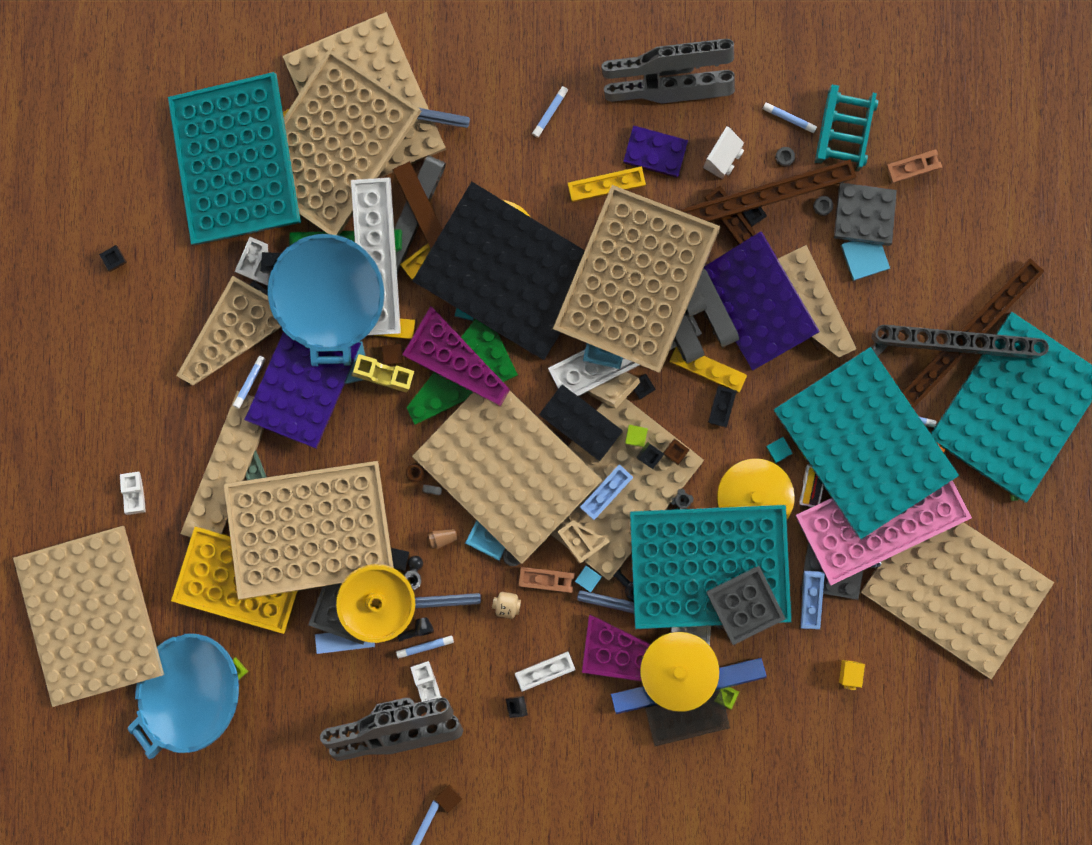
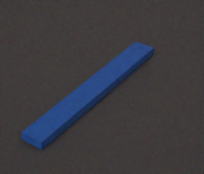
[611,658,767,714]

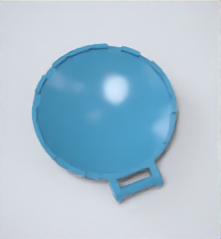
[268,234,384,366]
[127,634,239,759]

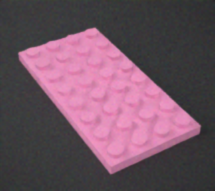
[795,481,972,585]

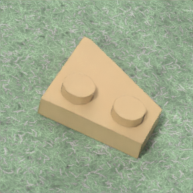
[588,372,640,409]
[557,521,610,564]

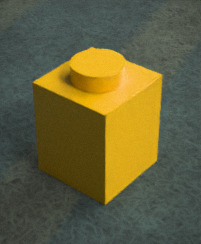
[839,660,865,690]

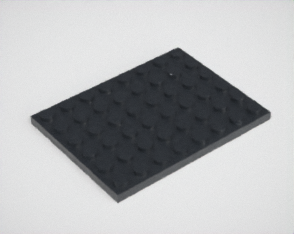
[413,181,585,360]

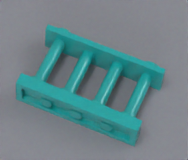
[814,84,878,171]

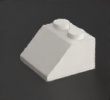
[703,127,744,179]

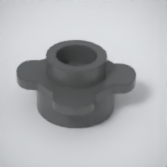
[671,489,694,509]

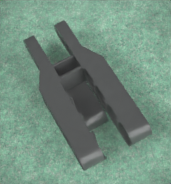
[601,39,735,103]
[674,268,739,364]
[320,697,463,761]

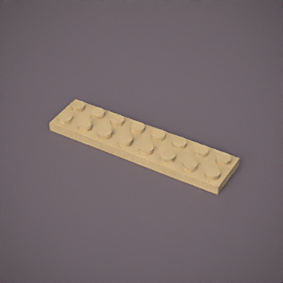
[180,391,264,538]

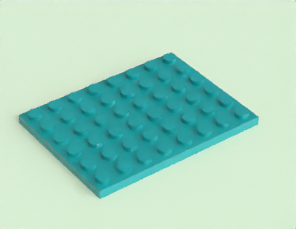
[168,72,301,246]
[931,312,1092,503]
[773,347,959,539]
[630,505,791,629]

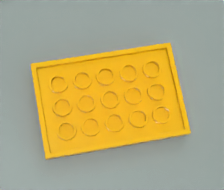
[171,526,298,634]

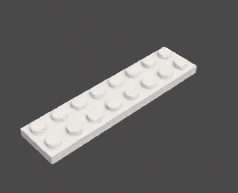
[351,178,401,335]
[548,313,702,396]

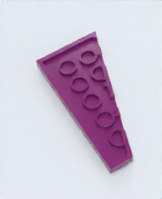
[403,306,510,407]
[582,614,651,681]

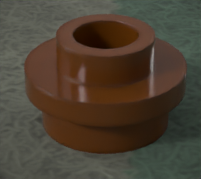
[406,463,425,483]

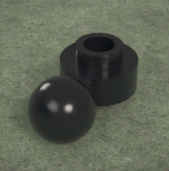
[403,556,423,590]

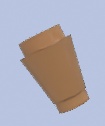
[428,529,457,549]

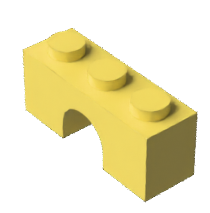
[351,354,414,393]

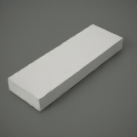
[515,651,576,692]

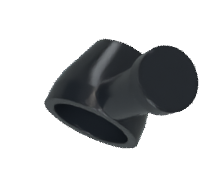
[613,569,634,601]
[398,617,434,642]

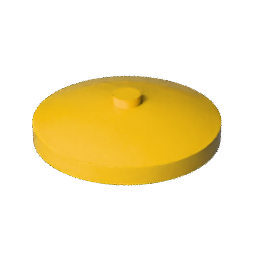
[717,459,795,519]
[336,564,415,643]
[641,632,719,711]

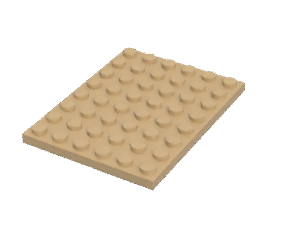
[283,12,446,178]
[284,49,422,236]
[553,185,721,373]
[412,391,603,564]
[551,398,704,580]
[224,461,394,600]
[860,522,1054,679]
[13,526,164,707]

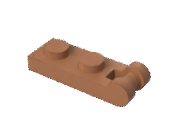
[886,150,943,184]
[519,567,575,592]

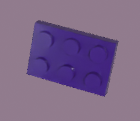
[623,125,688,178]

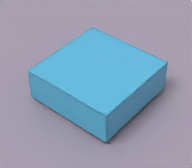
[575,566,602,592]

